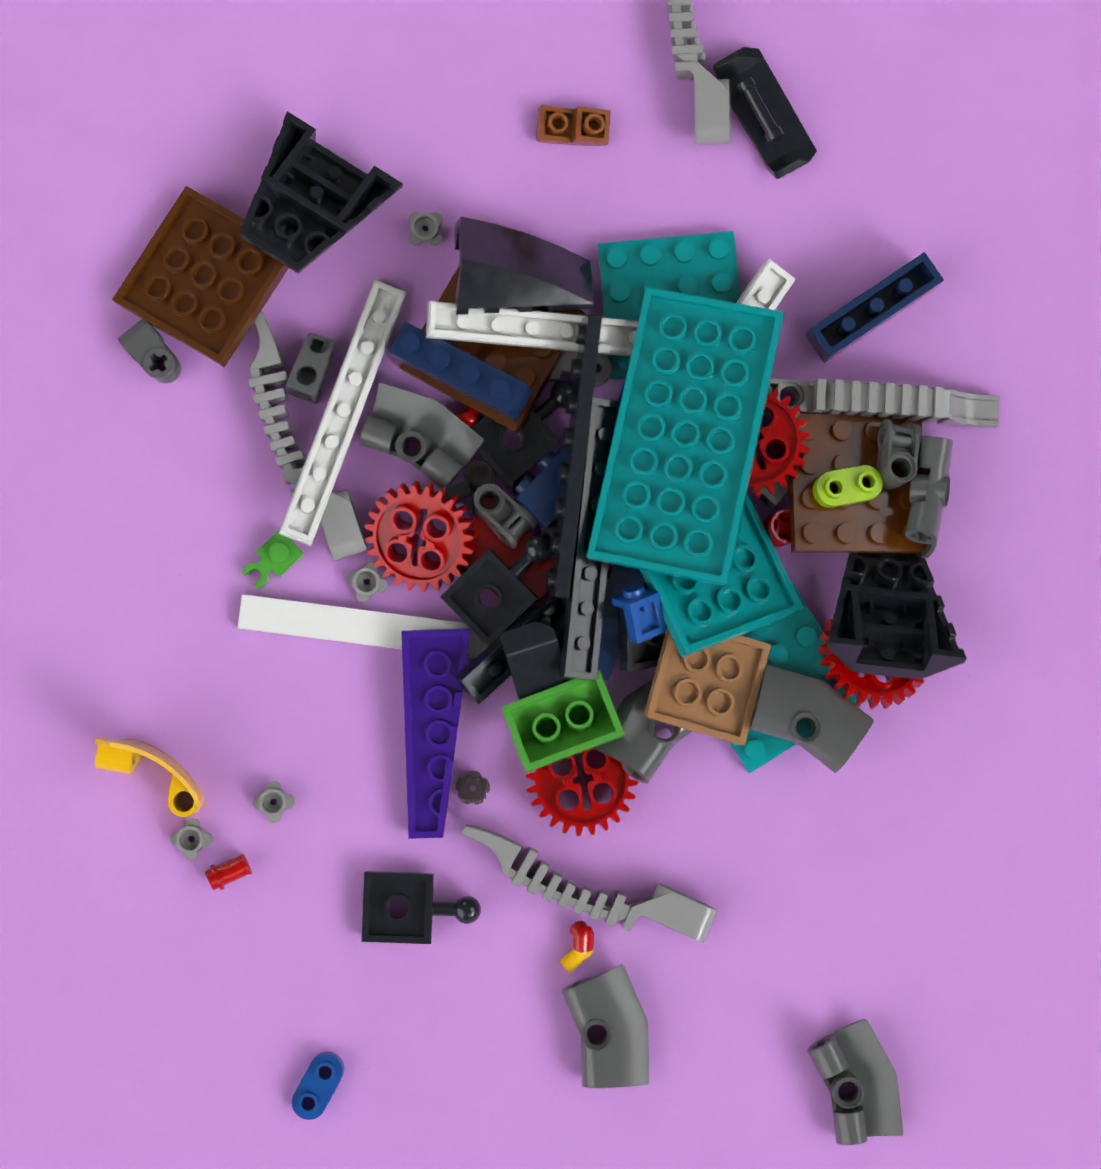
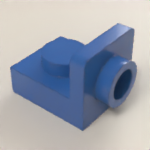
[612,585,666,644]

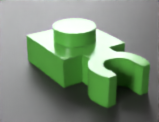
[242,531,305,589]

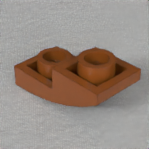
[536,105,611,146]

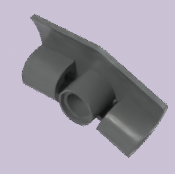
[360,383,484,488]
[905,436,953,559]
[749,665,874,773]
[593,679,693,784]
[562,964,649,1088]
[807,1019,903,1145]

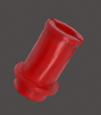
[205,854,252,890]

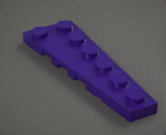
[401,628,471,839]

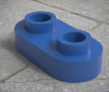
[292,1052,344,1120]

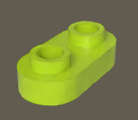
[813,465,883,508]

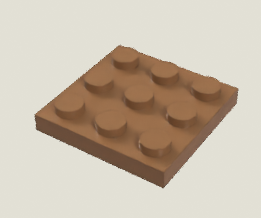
[643,628,771,746]

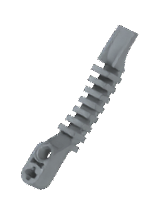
[668,0,731,145]
[248,311,368,561]
[763,378,1000,428]
[461,824,718,943]

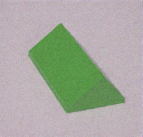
[501,670,625,773]

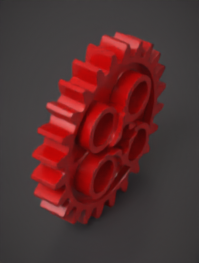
[746,389,810,498]
[364,480,477,592]
[817,615,924,710]
[526,748,638,836]

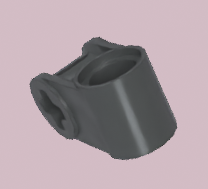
[118,319,181,384]
[876,419,921,490]
[474,484,538,549]

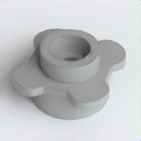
[408,211,443,246]
[347,562,387,602]
[253,781,295,823]
[171,818,213,860]

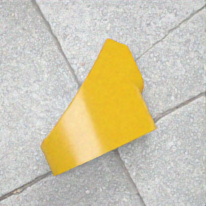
[95,738,204,817]

